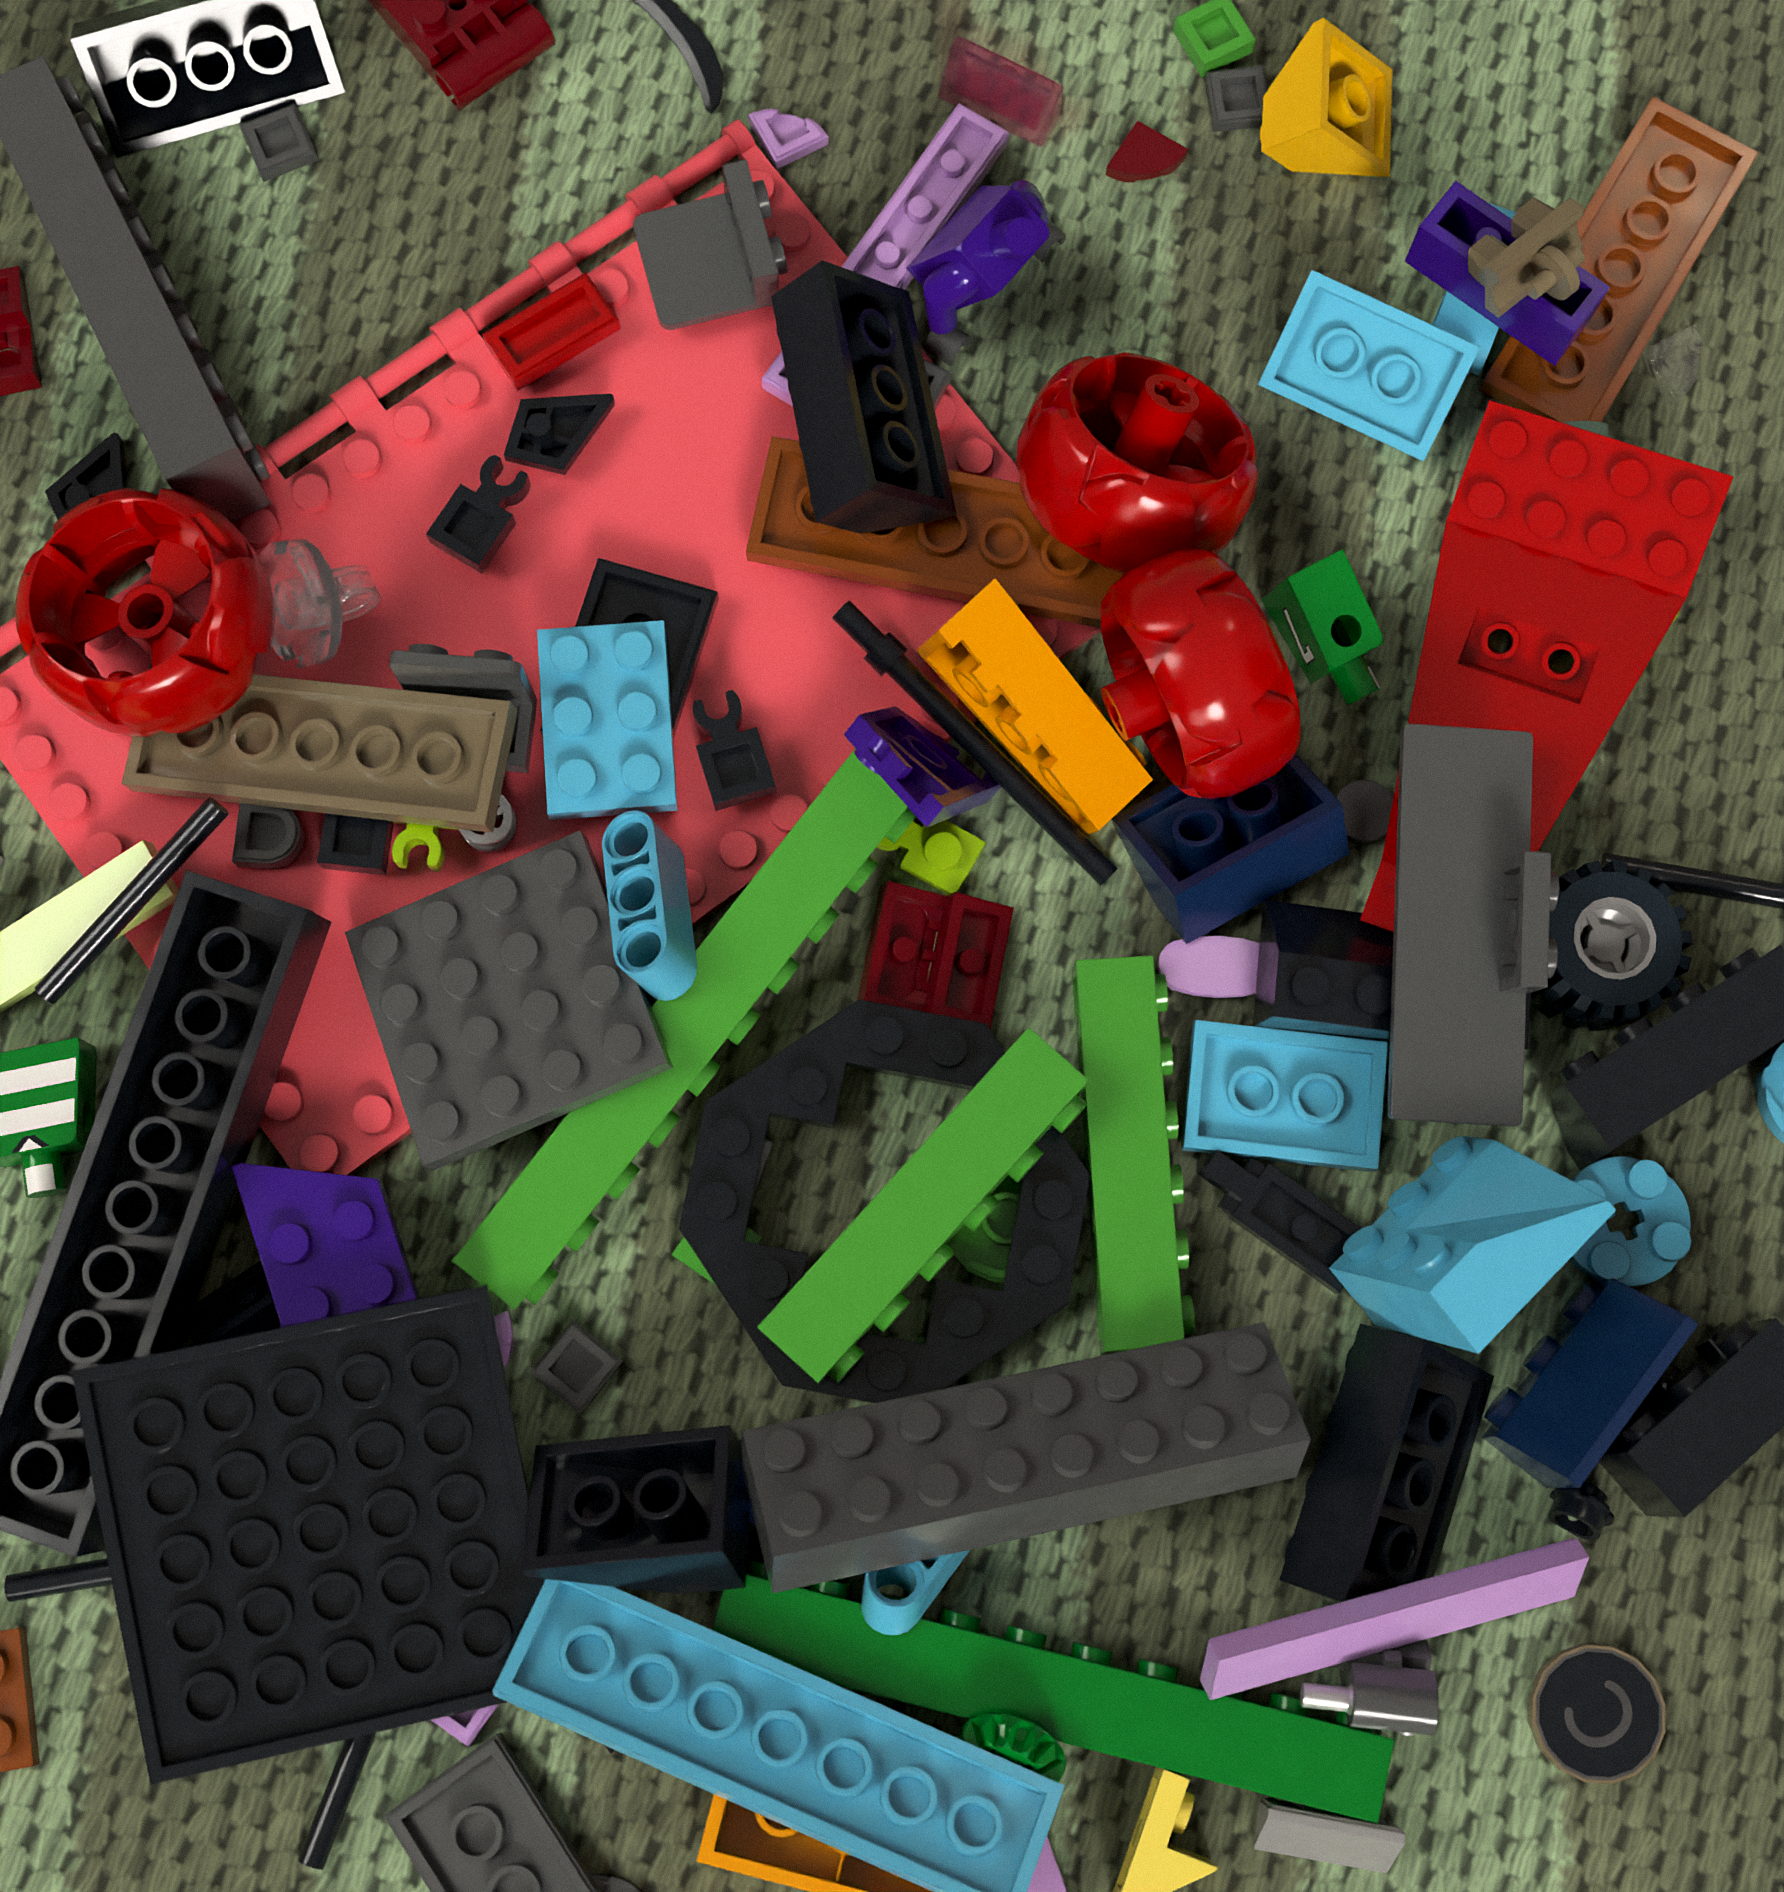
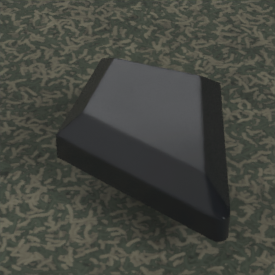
[504,394,615,475]
[45,433,126,520]

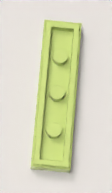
[0,840,179,1013]

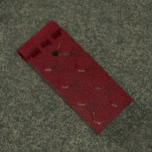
[368,0,555,111]

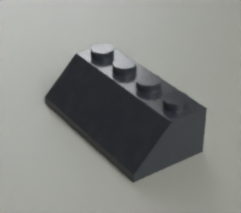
[70,0,345,158]
[771,260,957,534]
[1253,900,1531,1050]
[1549,945,1784,1170]
[1279,1324,1494,1603]

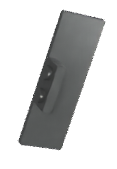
[1387,724,1559,1127]

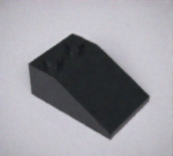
[522,1425,750,1594]

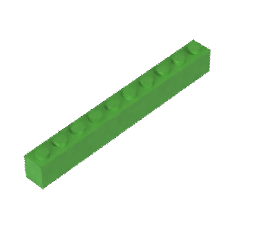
[452,748,916,1310]

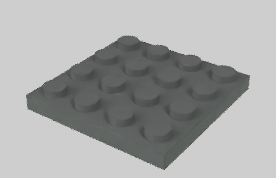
[345,830,673,1171]

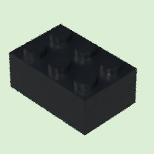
[1599,1318,1784,1517]

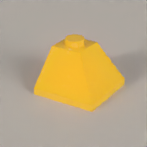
[1260,18,1393,177]

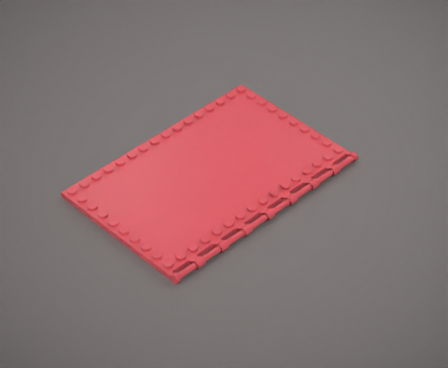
[0,119,1101,1176]

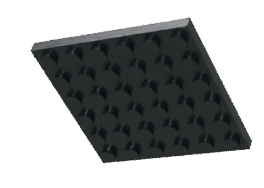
[72,1283,545,1785]

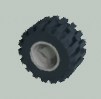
[1531,860,1693,1031]

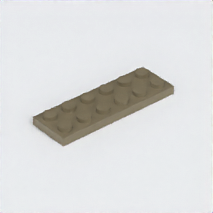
[122,663,518,833]

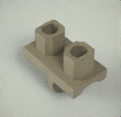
[1468,197,1585,318]

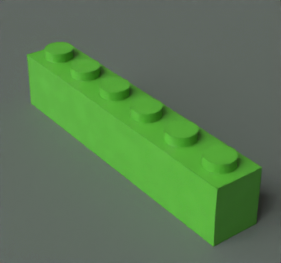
[1072,956,1195,1355]
[758,1027,1089,1386]

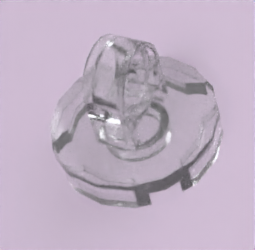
[259,538,381,668]

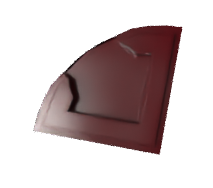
[1105,120,1188,182]

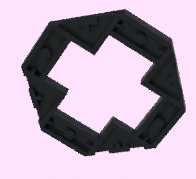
[679,1000,1090,1404]

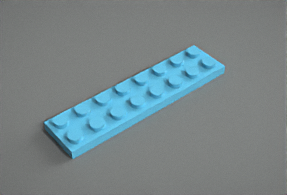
[493,1579,1065,1892]

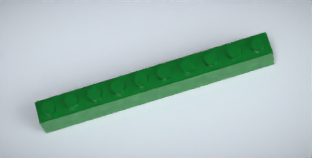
[713,1559,1395,1823]

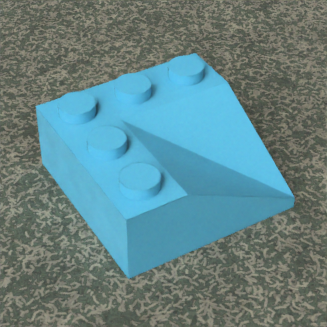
[1329,1136,1616,1354]

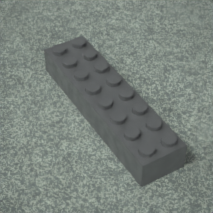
[0,56,271,523]
[742,1322,1311,1594]

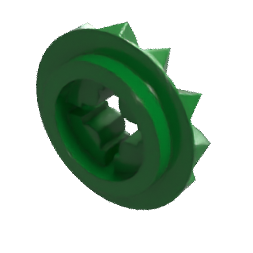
[958,1713,1066,1783]

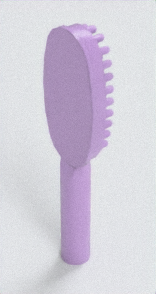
[1157,936,1260,998]

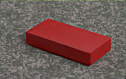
[482,272,621,391]

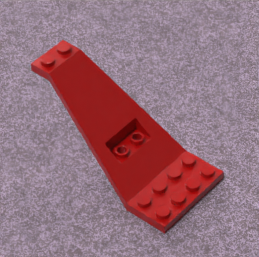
[1360,400,1734,932]

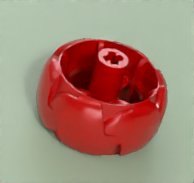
[1016,352,1259,574]
[15,488,275,737]
[1100,548,1301,799]

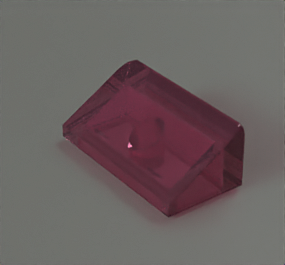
[938,36,1064,147]

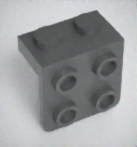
[633,159,788,330]
[389,644,537,773]

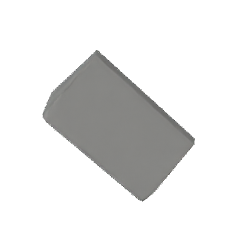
[1253,1798,1406,1873]

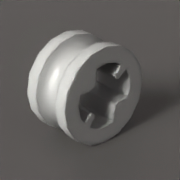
[458,794,517,852]

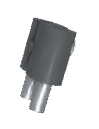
[1300,1639,1439,1736]

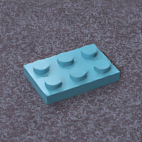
[1258,270,1481,461]
[537,620,678,820]
[1181,1020,1388,1172]

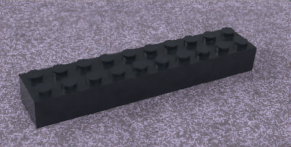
[0,870,332,1557]

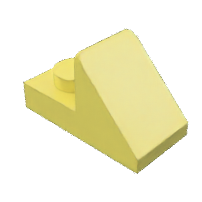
[1113,1767,1218,1892]

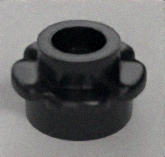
[1548,1482,1615,1540]

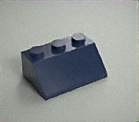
[1112,753,1350,944]
[1482,1278,1699,1488]

